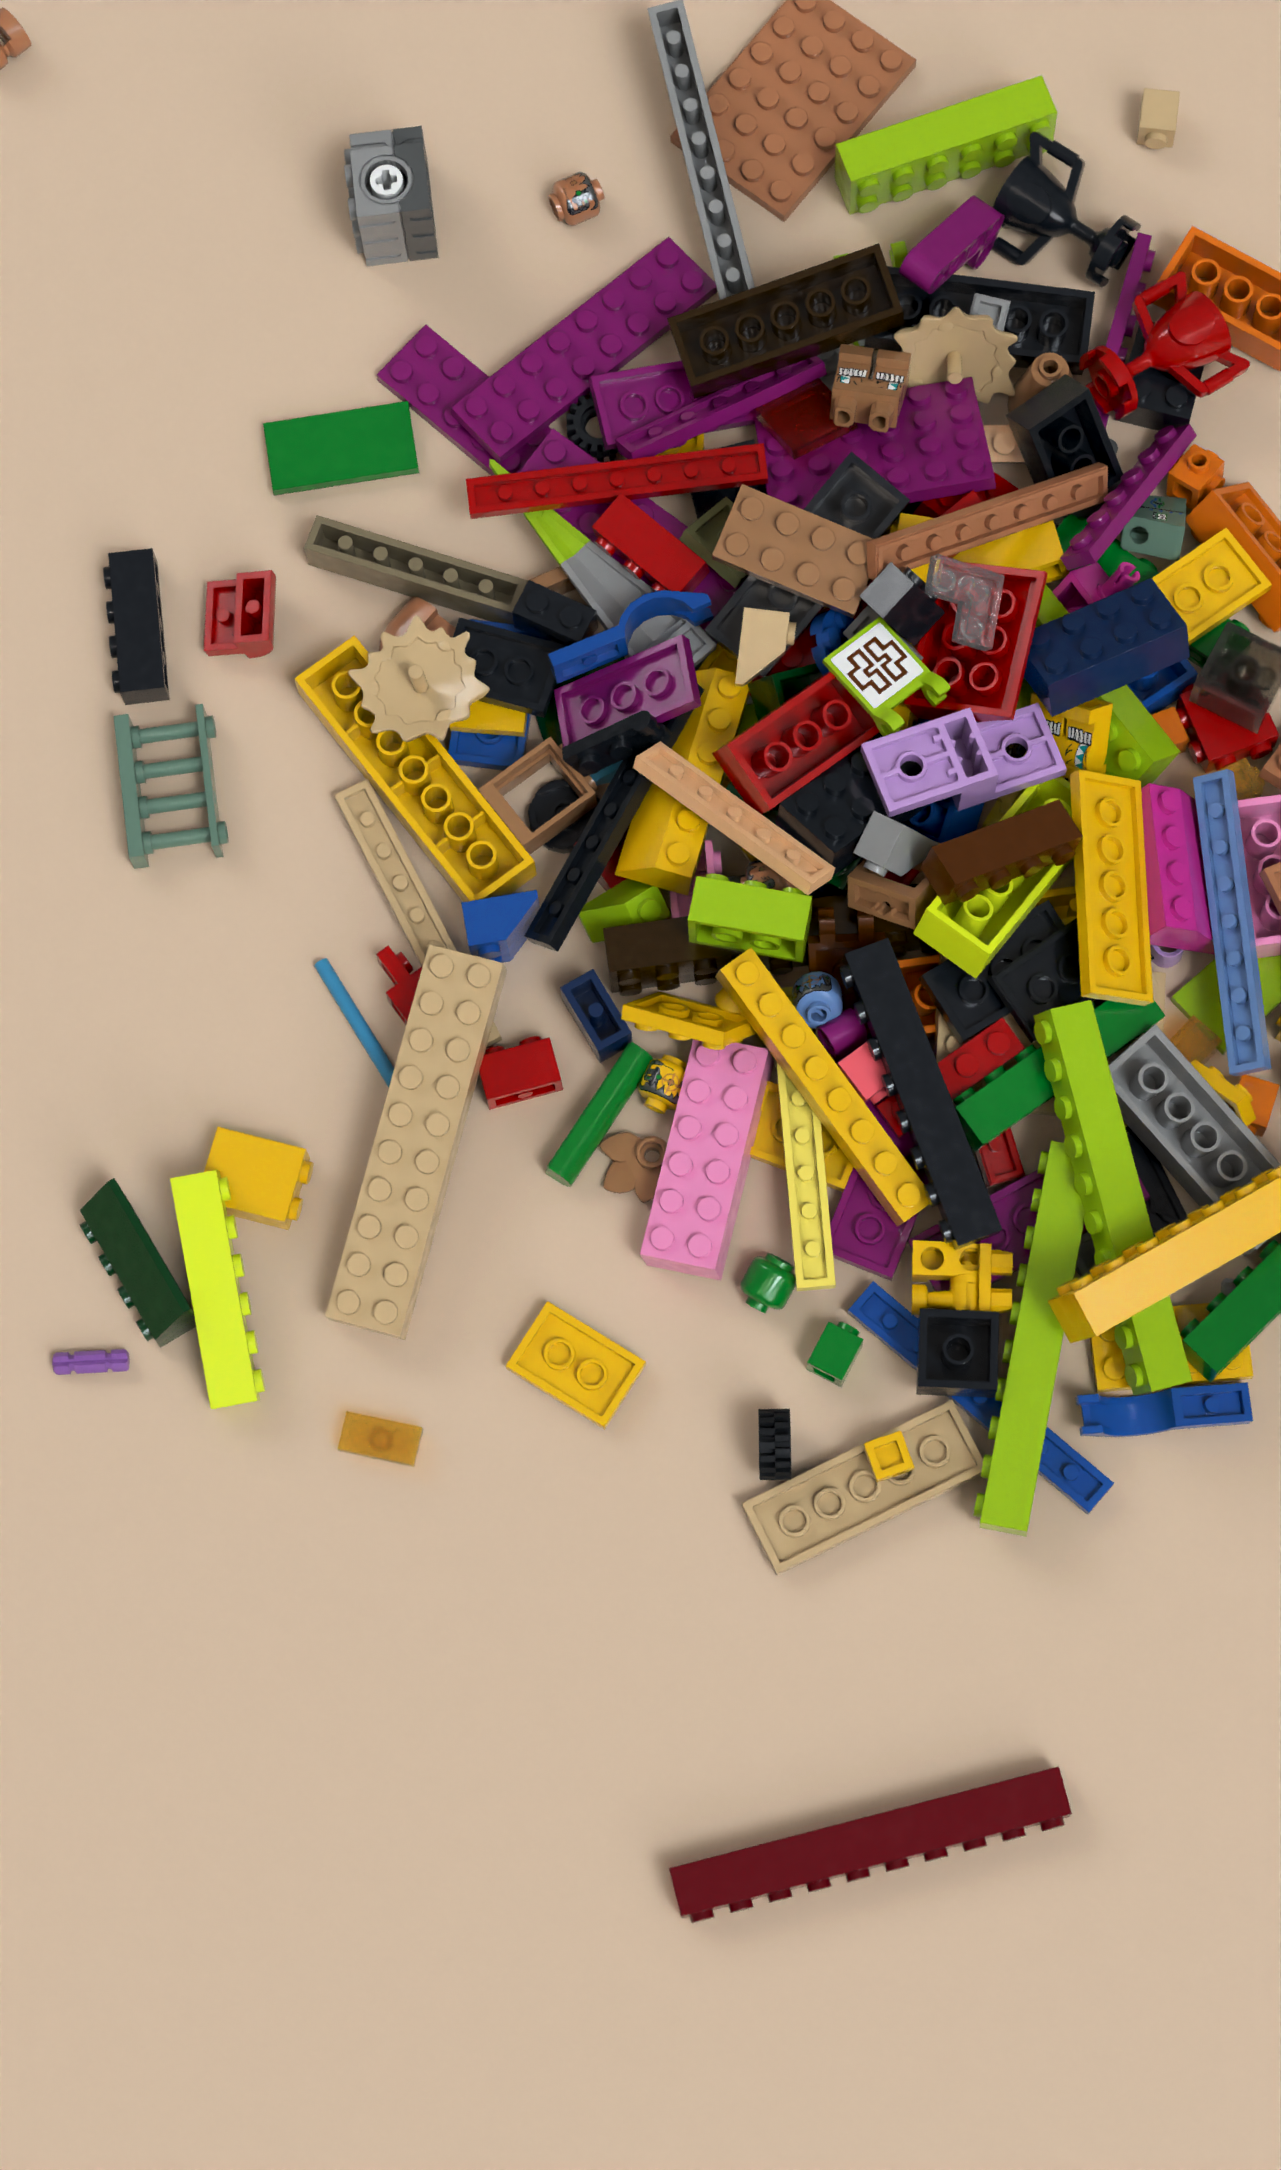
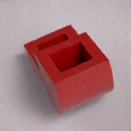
[376,945,423,1025]

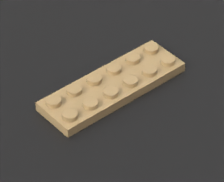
[742,1400,984,1576]

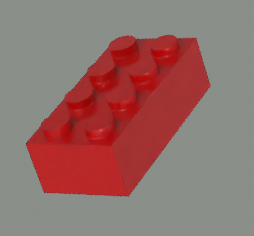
[712,671,879,814]

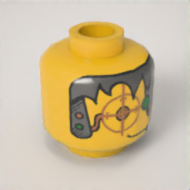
[638,1054,687,1114]

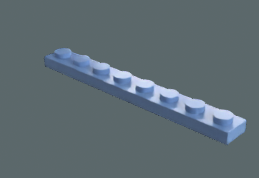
[1193,769,1271,1076]

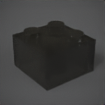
[1189,622,1281,734]

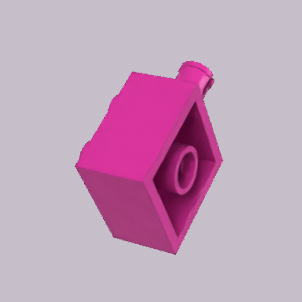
[1052,562,1140,613]

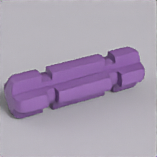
[52,1349,130,1375]

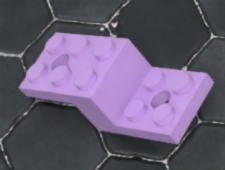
[860,703,1067,817]

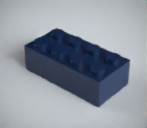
[1024,578,1190,717]

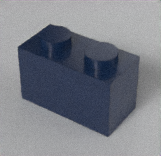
[560,969,633,1063]

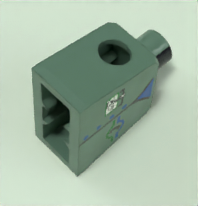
[1120,495,1187,561]

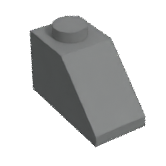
[853,811,939,877]

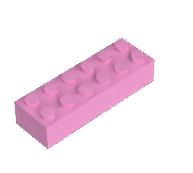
[640,1039,774,1281]

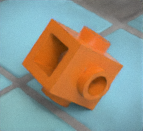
[1166,444,1225,510]

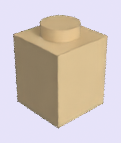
[1136,88,1180,149]

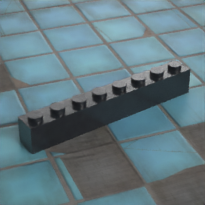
[839,938,1002,1250]

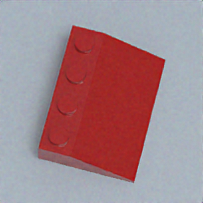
[903,559,1048,722]

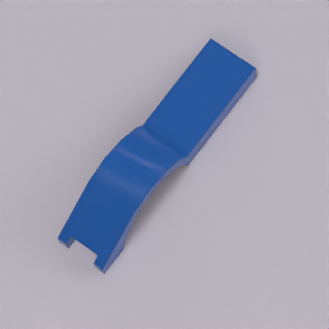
[548,590,714,684]
[1075,1382,1253,1437]

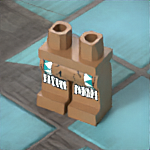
[830,344,912,433]

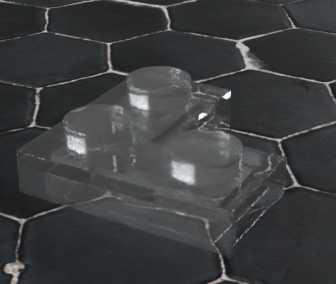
[924,554,1005,652]

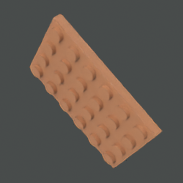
[670,0,916,222]

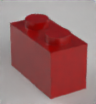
[479,1036,563,1110]

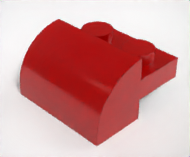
[204,570,276,659]

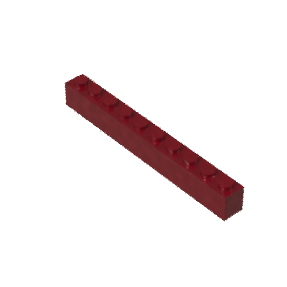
[669,1766,1072,1923]

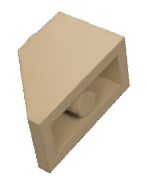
[735,607,796,687]

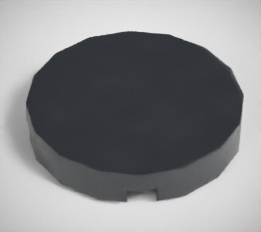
[528,779,600,854]

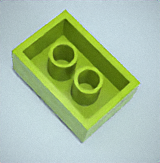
[688,873,812,963]

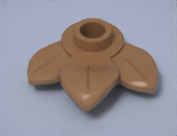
[600,1132,667,1203]

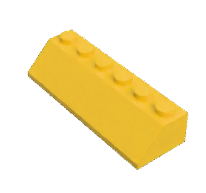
[615,667,752,896]

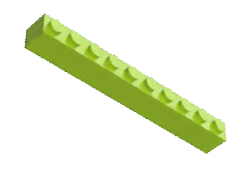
[1033,1000,1192,1396]
[973,1140,1085,1537]

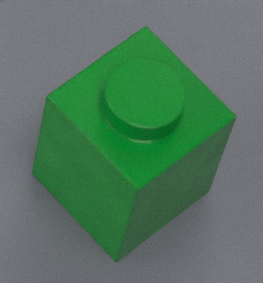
[807,1322,863,1387]

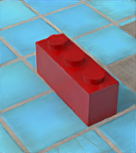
[592,493,710,592]

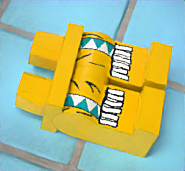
[1030,692,1113,782]

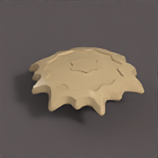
[894,306,1018,404]
[348,615,490,742]

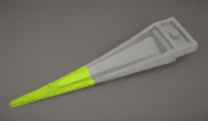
[489,459,717,667]

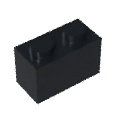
[860,562,945,646]
[512,580,598,646]

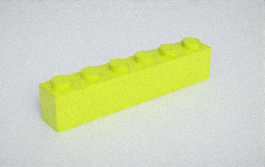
[170,1170,265,1409]

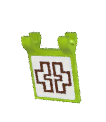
[822,616,951,736]

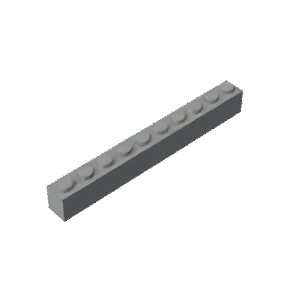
[647,0,755,300]

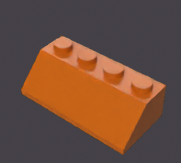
[1186,482,1281,633]

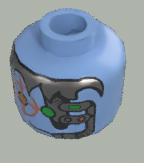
[792,971,843,1029]

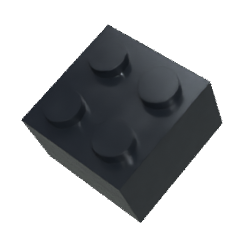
[916,1308,999,1398]

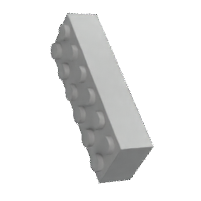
[1109,1024,1281,1256]

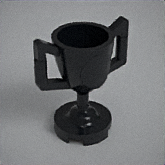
[992,132,1141,288]

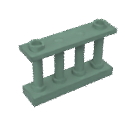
[113,704,229,869]

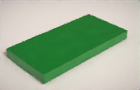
[263,401,419,496]

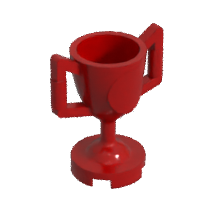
[1079,271,1250,420]

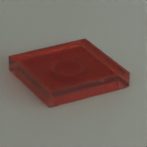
[755,378,858,460]

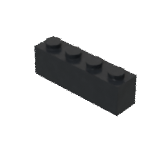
[103,548,170,705]

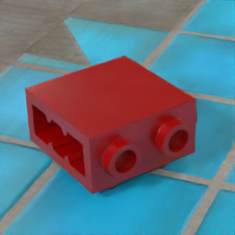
[1176,668,1279,773]

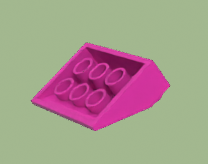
[1141,783,1215,955]

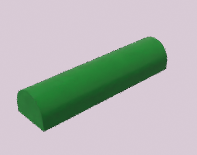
[546,1042,654,1187]

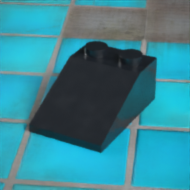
[1114,322,1204,431]

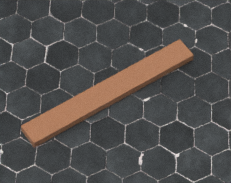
[867,462,1108,580]

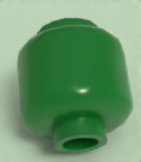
[740,1253,796,1313]

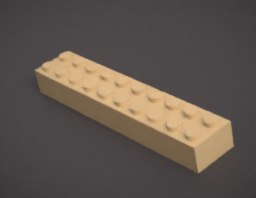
[325,944,507,1340]

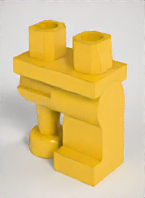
[911,1240,1013,1315]

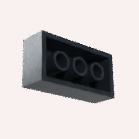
[775,732,930,876]

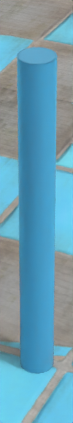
[314,958,394,1087]

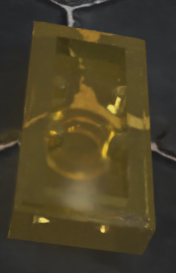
[338,1411,424,1467]

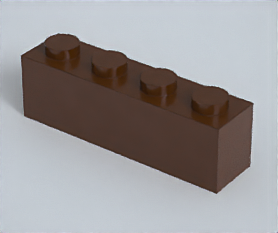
[921,799,1083,905]

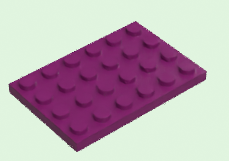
[754,377,996,509]

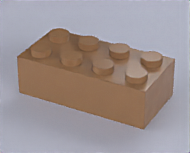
[712,484,873,618]

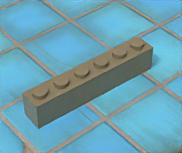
[304,515,527,624]

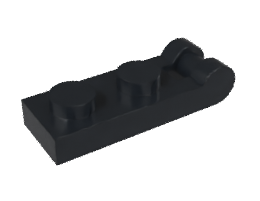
[562,710,672,777]

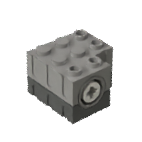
[344,126,439,266]

